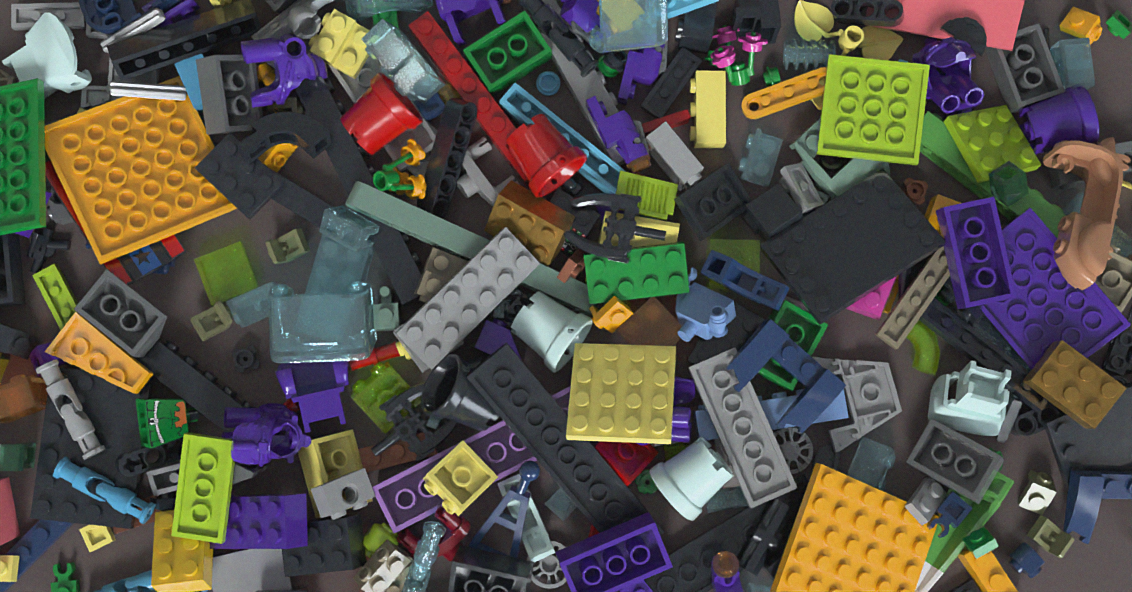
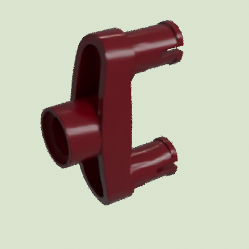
[396,506,470,563]

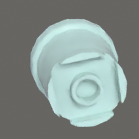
[511,291,593,373]
[650,437,734,521]

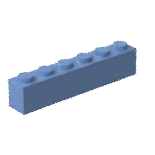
[693,389,849,440]

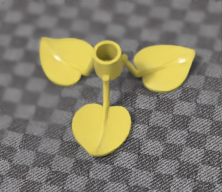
[794,0,903,110]

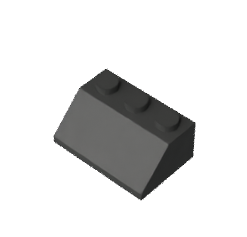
[196,55,263,135]
[74,269,168,358]

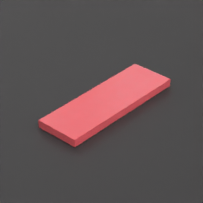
[865,0,1025,51]

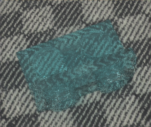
[738,128,783,187]
[847,437,896,491]

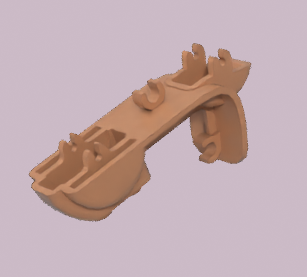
[1043,137,1131,290]

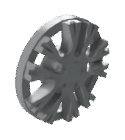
[773,427,813,474]
[527,541,567,589]

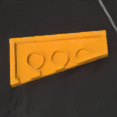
[45,312,153,394]

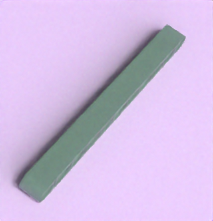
[345,181,599,316]

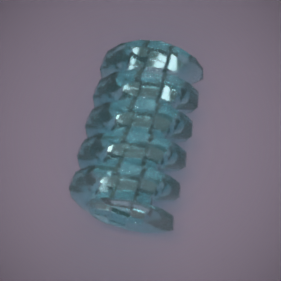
[783,38,836,70]

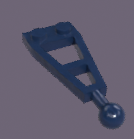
[468,461,540,558]

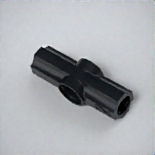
[738,498,795,576]

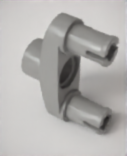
[457,136,519,206]

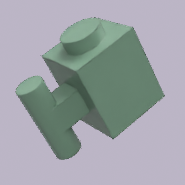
[373,286,402,331]

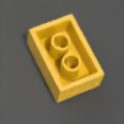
[151,510,213,592]

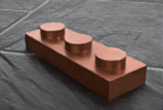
[358,430,438,473]

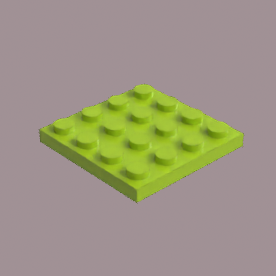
[816,54,930,165]

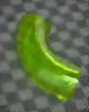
[906,320,940,376]

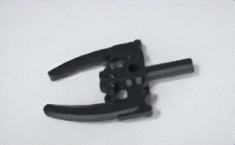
[564,193,666,264]
[371,382,458,461]

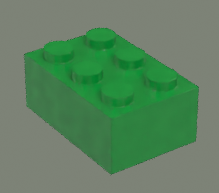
[463,11,552,97]
[757,300,828,391]

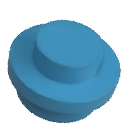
[536,71,560,96]

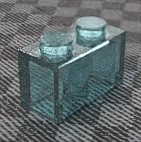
[1050,37,1095,90]

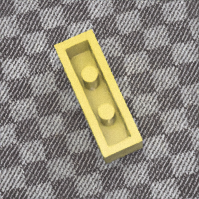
[689,71,726,148]

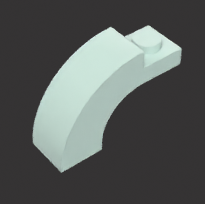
[497,474,555,562]

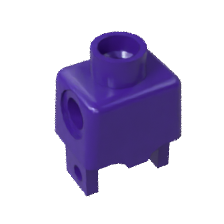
[435,0,507,47]

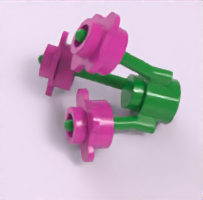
[710,25,768,86]

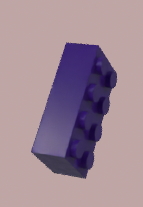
[936,197,1017,309]
[210,494,308,549]
[556,512,673,592]

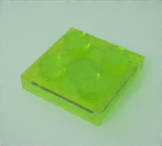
[194,241,260,306]

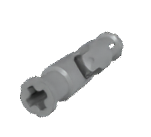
[36,359,106,460]

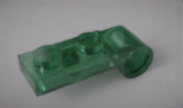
[0,442,36,471]

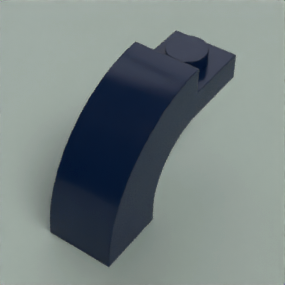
[701,250,790,311]

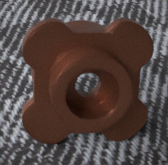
[904,178,928,205]

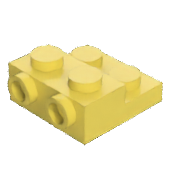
[309,9,380,79]
[423,440,498,516]

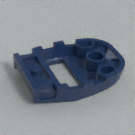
[79,0,181,35]

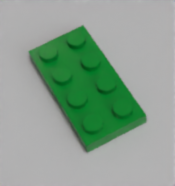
[584,241,689,304]

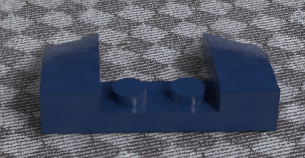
[725,319,846,433]
[1063,470,1132,544]

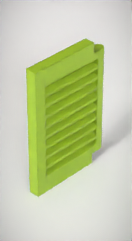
[615,171,678,221]

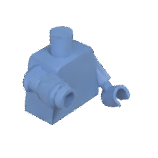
[675,267,736,342]

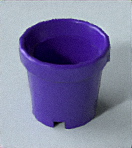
[1019,84,1099,154]

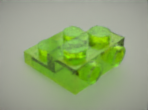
[350,361,421,434]

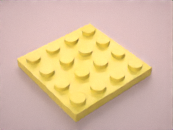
[566,343,676,444]

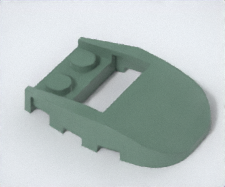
[789,117,890,200]

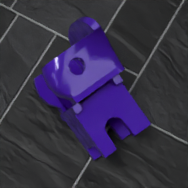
[275,348,349,433]

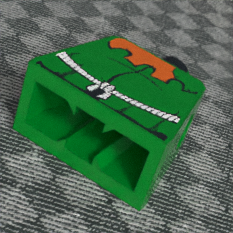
[136,398,199,448]

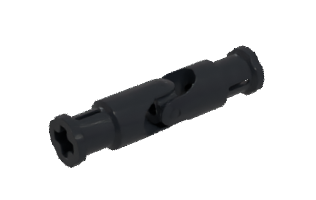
[519,0,599,77]

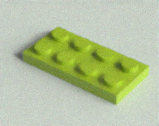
[171,432,235,544]

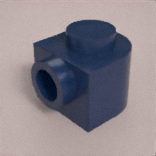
[1008,542,1045,578]

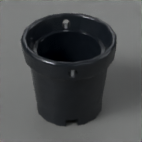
[421,354,499,432]

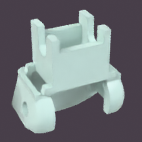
[2,12,92,99]
[928,360,1011,436]

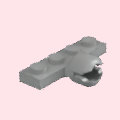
[251,0,334,40]

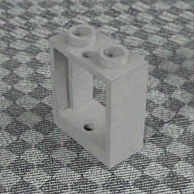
[646,121,704,191]

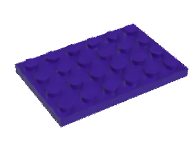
[978,207,1131,370]

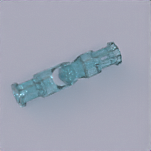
[401,521,446,592]

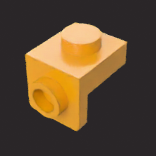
[1059,7,1102,48]
[589,296,633,333]

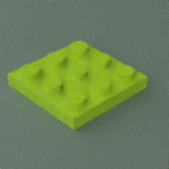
[944,105,1041,183]

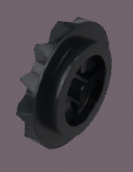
[505,292,534,327]

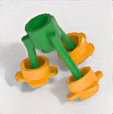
[373,138,426,200]

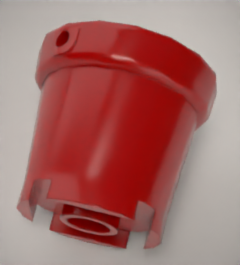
[340,72,423,155]
[505,114,587,198]

